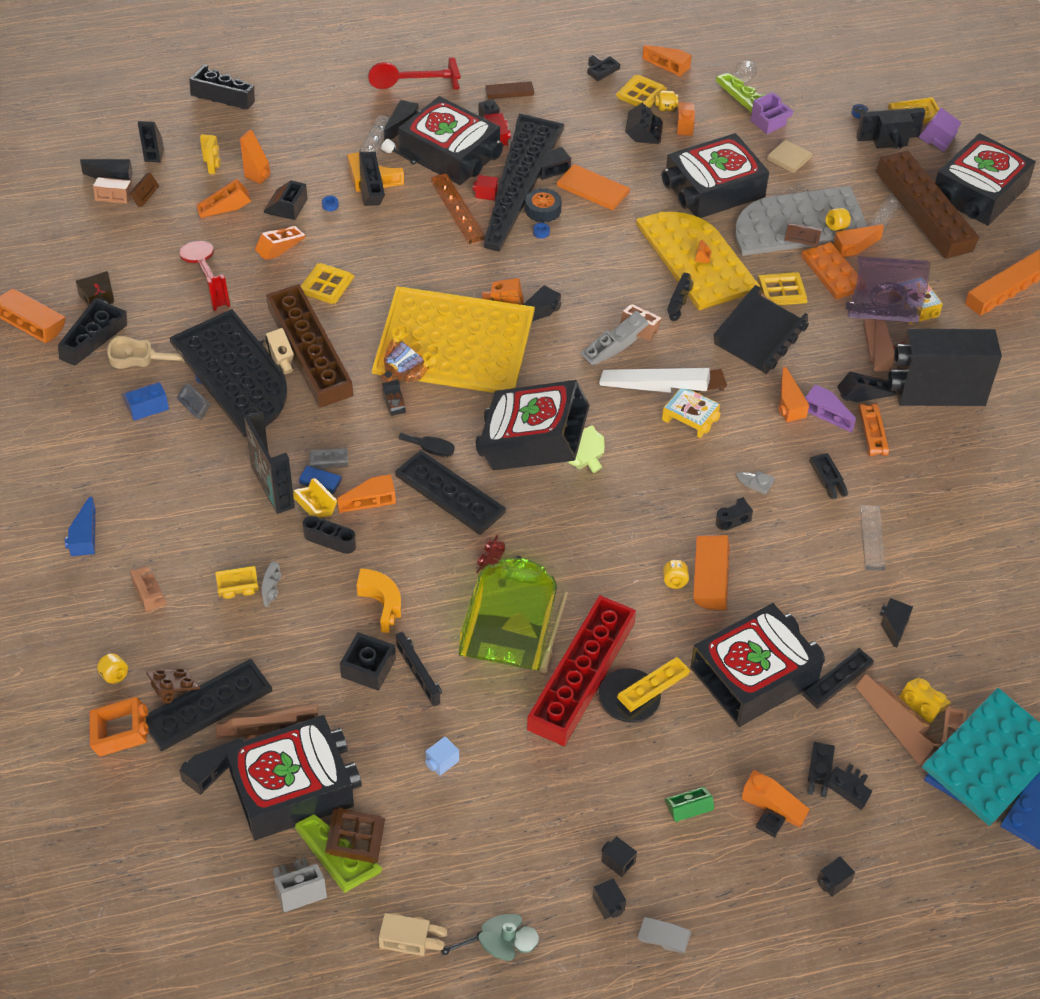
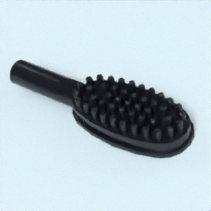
[399,432,455,457]

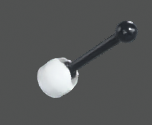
[381,139,417,165]

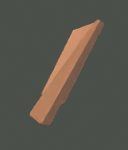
[863,305,894,371]
[856,674,941,764]
[216,704,319,738]

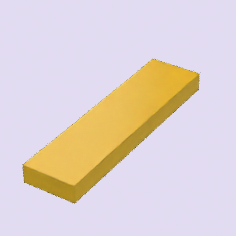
[617,657,691,712]

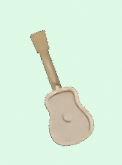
[107,336,185,369]

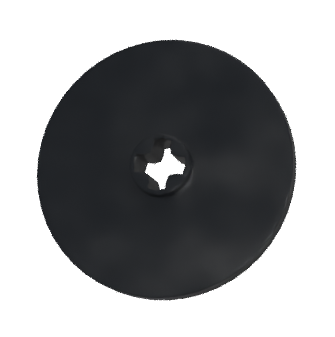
[598,668,661,723]

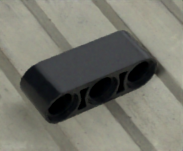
[302,516,356,554]

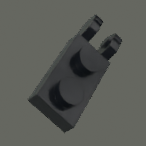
[667,272,693,321]
[809,453,848,500]
[808,742,835,798]

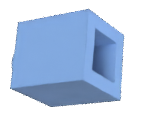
[425,737,459,776]

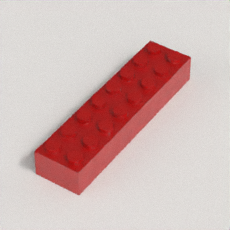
[527,595,636,747]

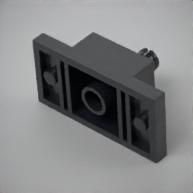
[856,108,925,149]

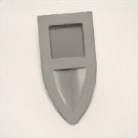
[736,471,775,495]

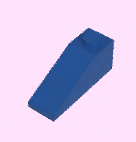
[65,497,96,556]

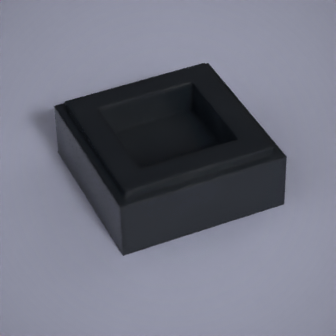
[756,808,786,838]

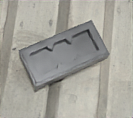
[177,383,211,420]
[310,448,348,469]

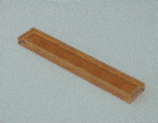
[431,174,485,244]

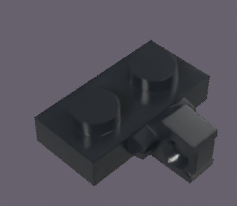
[587,55,621,81]

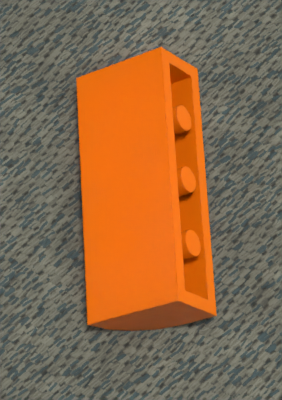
[0,288,66,343]
[693,535,730,610]

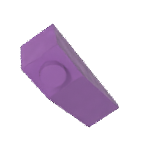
[805,384,856,433]

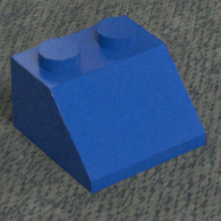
[122,382,169,421]

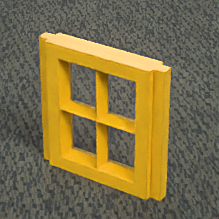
[616,75,667,108]
[301,263,355,304]
[758,272,808,305]

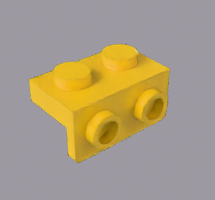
[200,134,221,174]
[293,478,337,518]
[215,566,259,599]
[899,677,951,723]

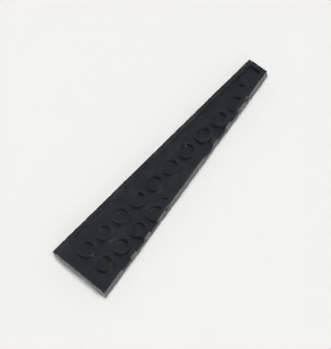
[484,113,564,252]

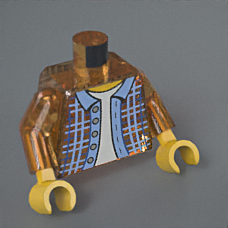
[382,327,436,384]

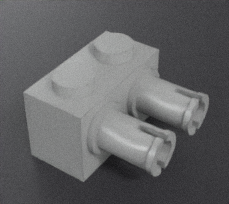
[273,858,327,912]

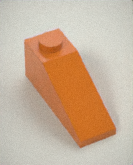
[642,45,692,76]
[677,102,695,136]
[240,130,270,184]
[196,179,251,218]
[833,224,884,257]
[255,226,306,260]
[778,367,809,422]
[337,474,396,513]
[742,770,810,828]

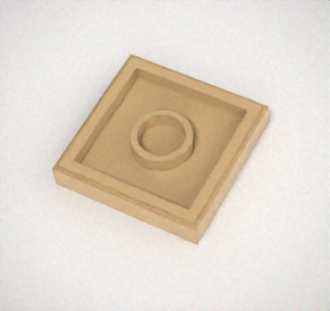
[767,140,812,173]

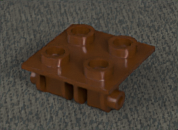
[146,668,200,703]

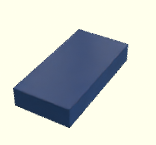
[299,466,342,494]

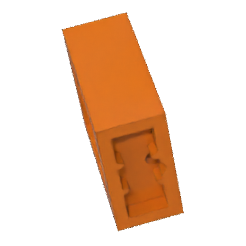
[90,697,149,757]

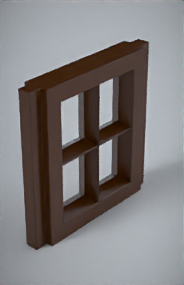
[325,808,385,863]

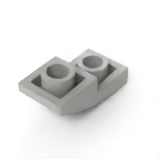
[262,561,281,607]
[638,917,691,953]

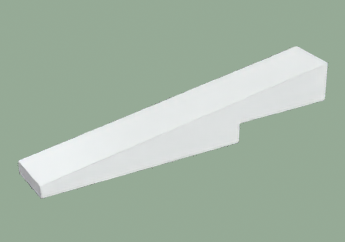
[599,368,710,393]

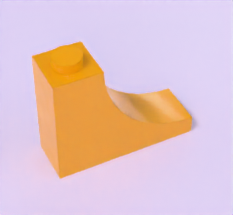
[347,152,404,192]

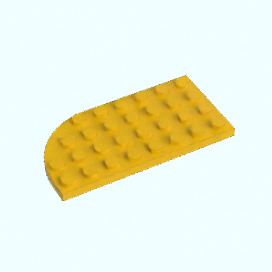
[636,212,760,310]

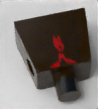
[76,271,114,306]

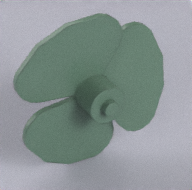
[479,914,539,961]

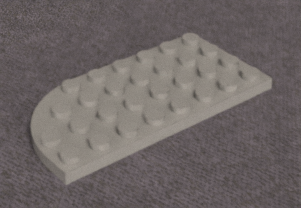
[735,186,868,256]

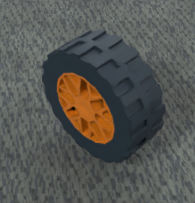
[525,188,562,223]

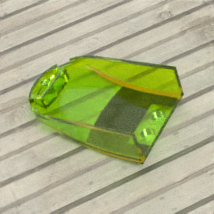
[459,558,557,671]

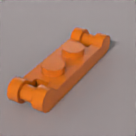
[858,403,889,456]

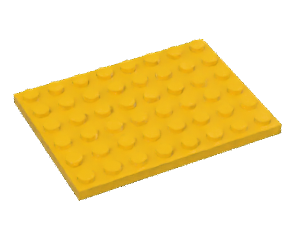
[372,286,535,393]

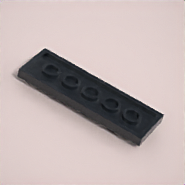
[395,450,506,535]
[146,659,273,752]

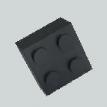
[340,632,396,691]

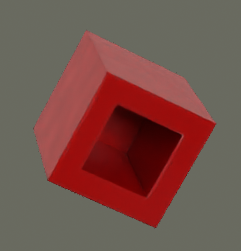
[473,175,498,201]

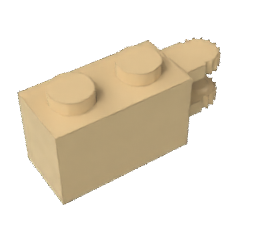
[379,913,447,956]

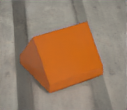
[694,240,712,263]

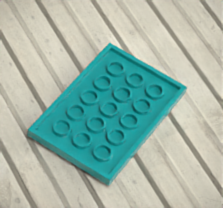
[922,688,1040,826]

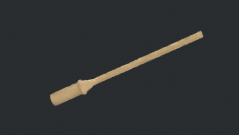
[539,591,568,673]

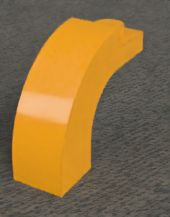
[357,568,401,633]

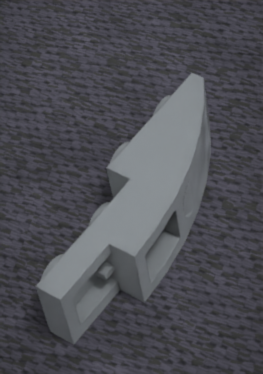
[581,310,649,365]

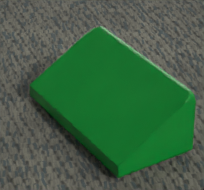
[665,786,714,822]

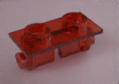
[476,535,506,576]

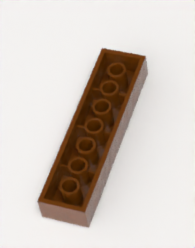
[876,151,979,259]
[266,284,354,408]

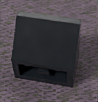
[625,102,663,144]
[264,180,308,220]

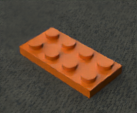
[801,242,867,300]

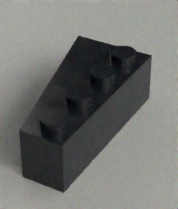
[189,64,255,110]
[58,298,127,366]

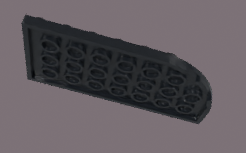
[169,309,287,437]

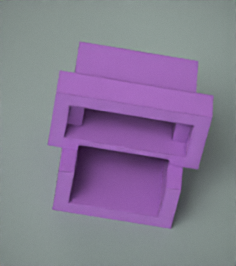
[751,92,793,134]
[919,108,961,152]

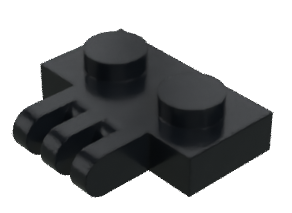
[825,763,872,810]

